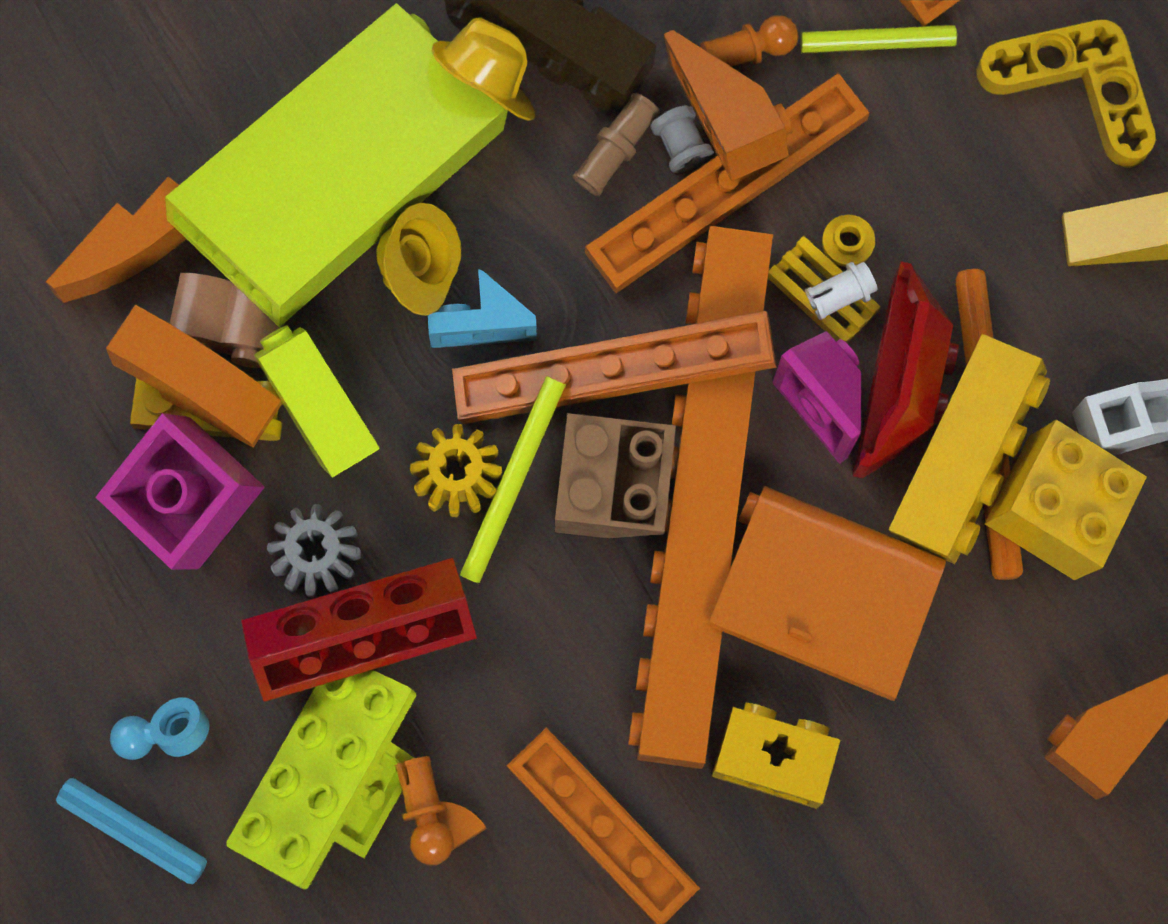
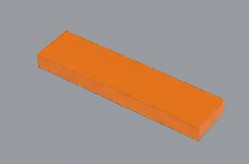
[506,727,700,924]

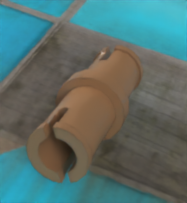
[572,93,660,196]

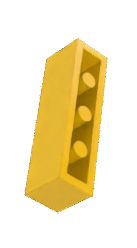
[888,334,1050,564]

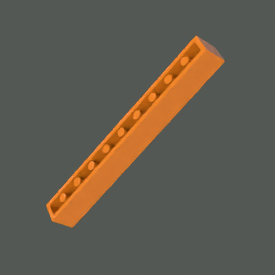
[628,226,773,769]

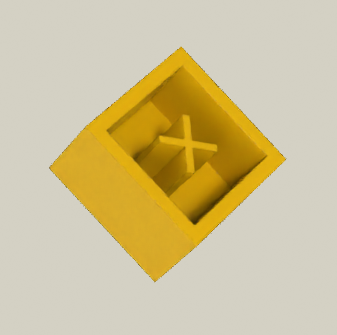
[985,420,1147,580]

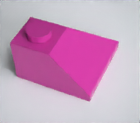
[772,331,861,464]

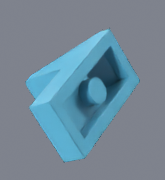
[428,269,537,348]

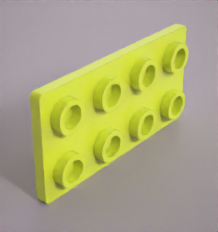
[226,670,416,889]

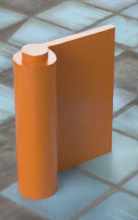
[708,486,946,701]

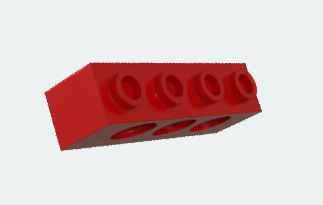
[241,558,477,702]

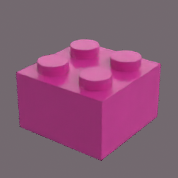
[95,413,265,570]

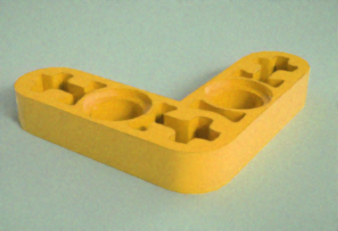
[977,20,1156,167]

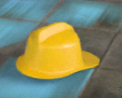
[431,18,536,121]
[376,202,461,316]

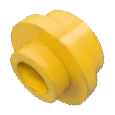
[822,215,875,267]

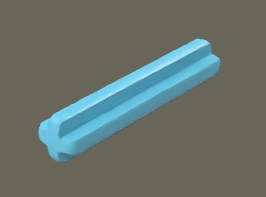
[56,778,207,884]

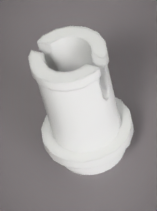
[805,262,878,320]

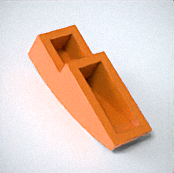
[46,176,186,303]
[106,305,282,448]

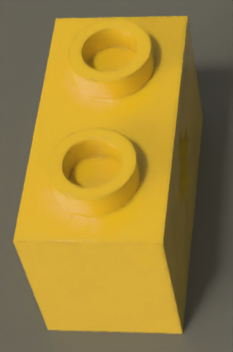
[711,703,840,809]

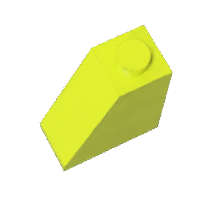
[254,325,380,478]

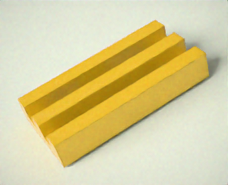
[768,236,881,343]

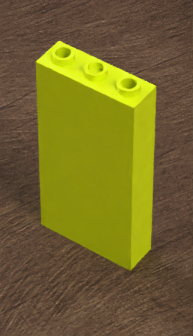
[165,3,508,327]

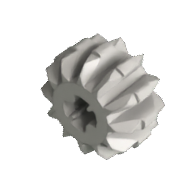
[267,504,361,598]

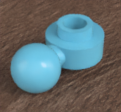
[110,697,210,760]

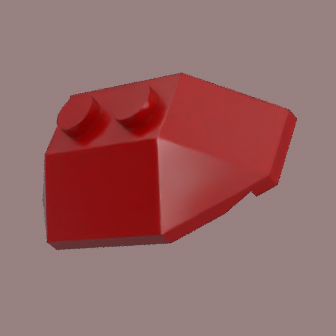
[853,261,959,478]

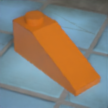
[664,30,793,181]
[1044,674,1168,800]

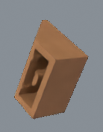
[555,413,676,538]

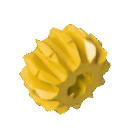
[410,424,502,517]

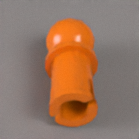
[700,15,799,67]
[395,756,454,865]

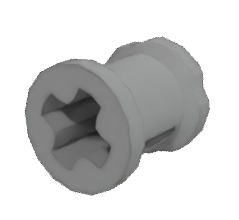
[650,105,714,174]

